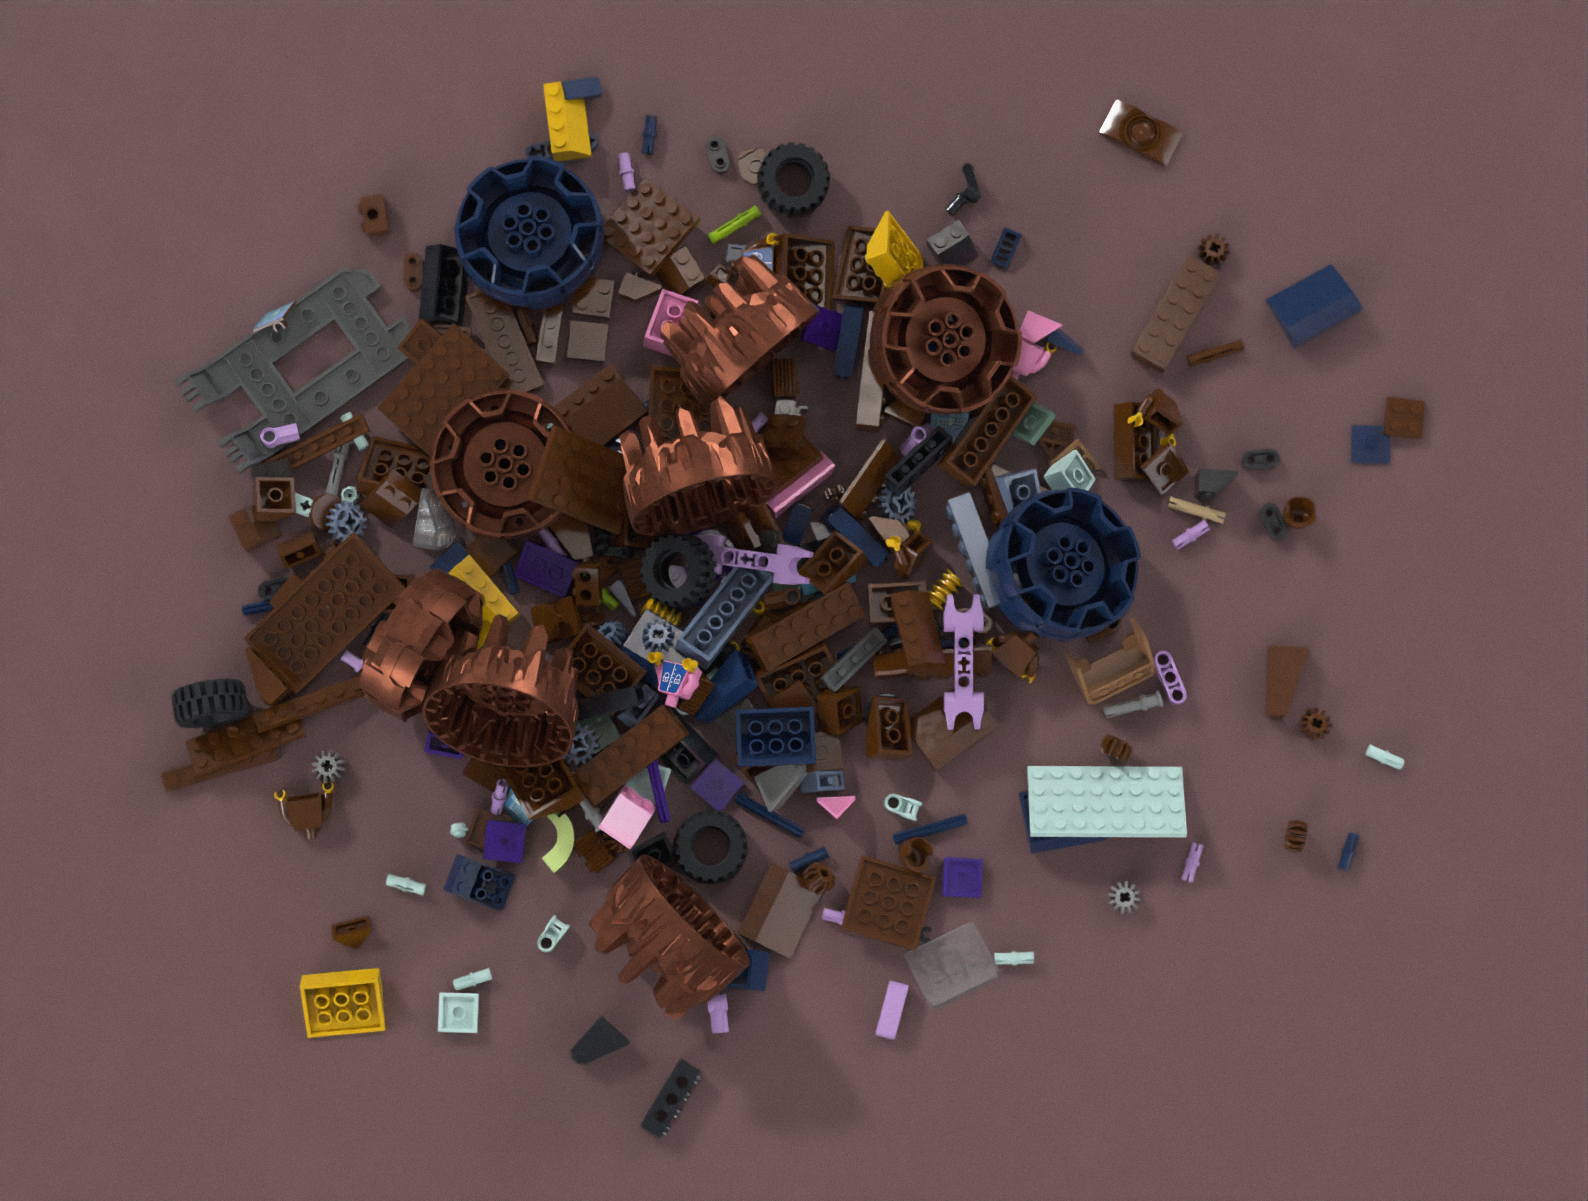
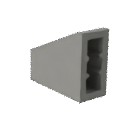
[754,764,808,812]

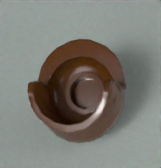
[1283,496,1316,530]
[898,837,934,873]

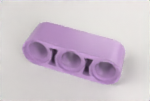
[1153,651,1187,705]
[875,980,909,1040]

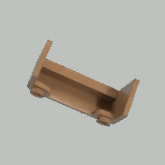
[1064,617,1156,704]

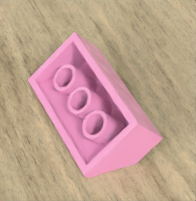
[766,451,836,518]

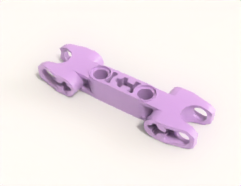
[687,534,813,585]
[943,594,984,730]

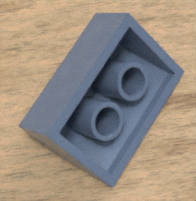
[995,469,1041,513]

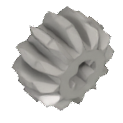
[312,750,345,783]
[1107,881,1141,914]

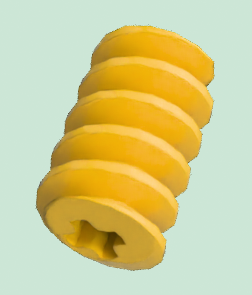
[927,569,963,611]
[640,598,682,627]

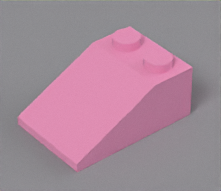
[643,289,698,357]
[598,785,656,849]

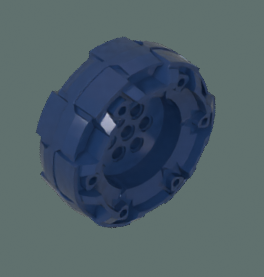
[454,156,604,310]
[986,487,1141,642]

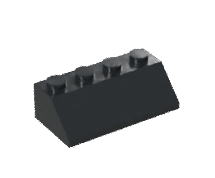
[419,244,468,326]
[643,699,718,785]

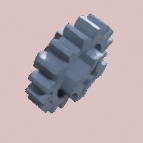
[878,486,918,523]
[326,501,367,542]
[562,723,600,766]

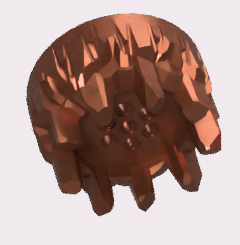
[660,254,820,411]
[619,396,778,536]
[422,614,579,767]
[588,854,750,1020]

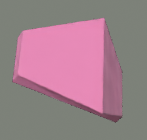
[1019,310,1063,345]
[816,796,855,821]

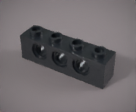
[885,426,953,497]
[640,1058,702,1138]

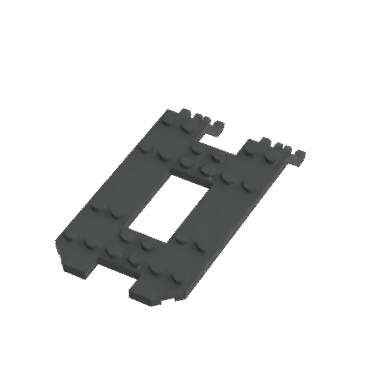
[173,267,412,474]

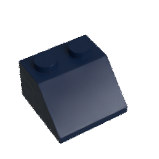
[726,949,770,991]

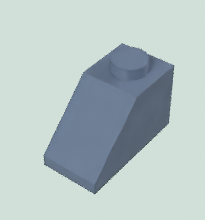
[616,684,660,729]
[801,770,845,794]

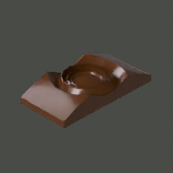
[1099,100,1183,167]

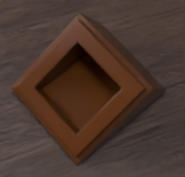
[706,263,734,288]

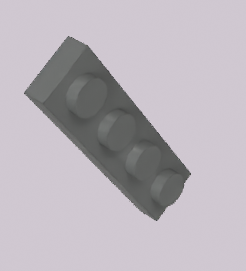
[820,626,888,693]

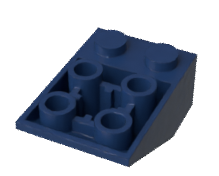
[443,854,515,912]

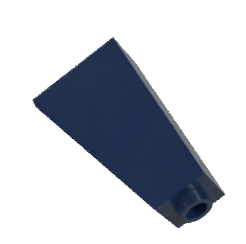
[833,304,864,380]
[819,505,889,567]
[694,650,758,724]

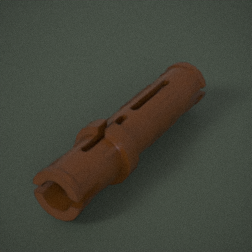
[1186,339,1245,367]

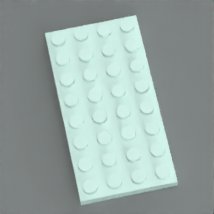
[1027,766,1187,837]

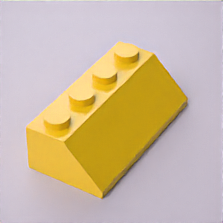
[543,81,592,162]

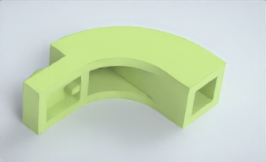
[542,812,575,874]

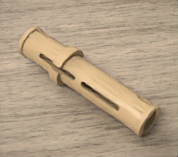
[1167,496,1226,524]

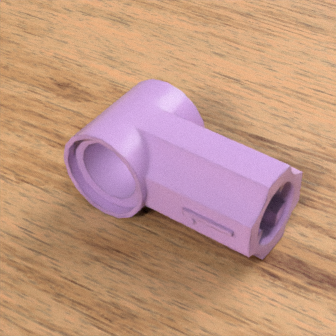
[260,423,300,448]
[900,423,934,456]
[707,994,729,1034]

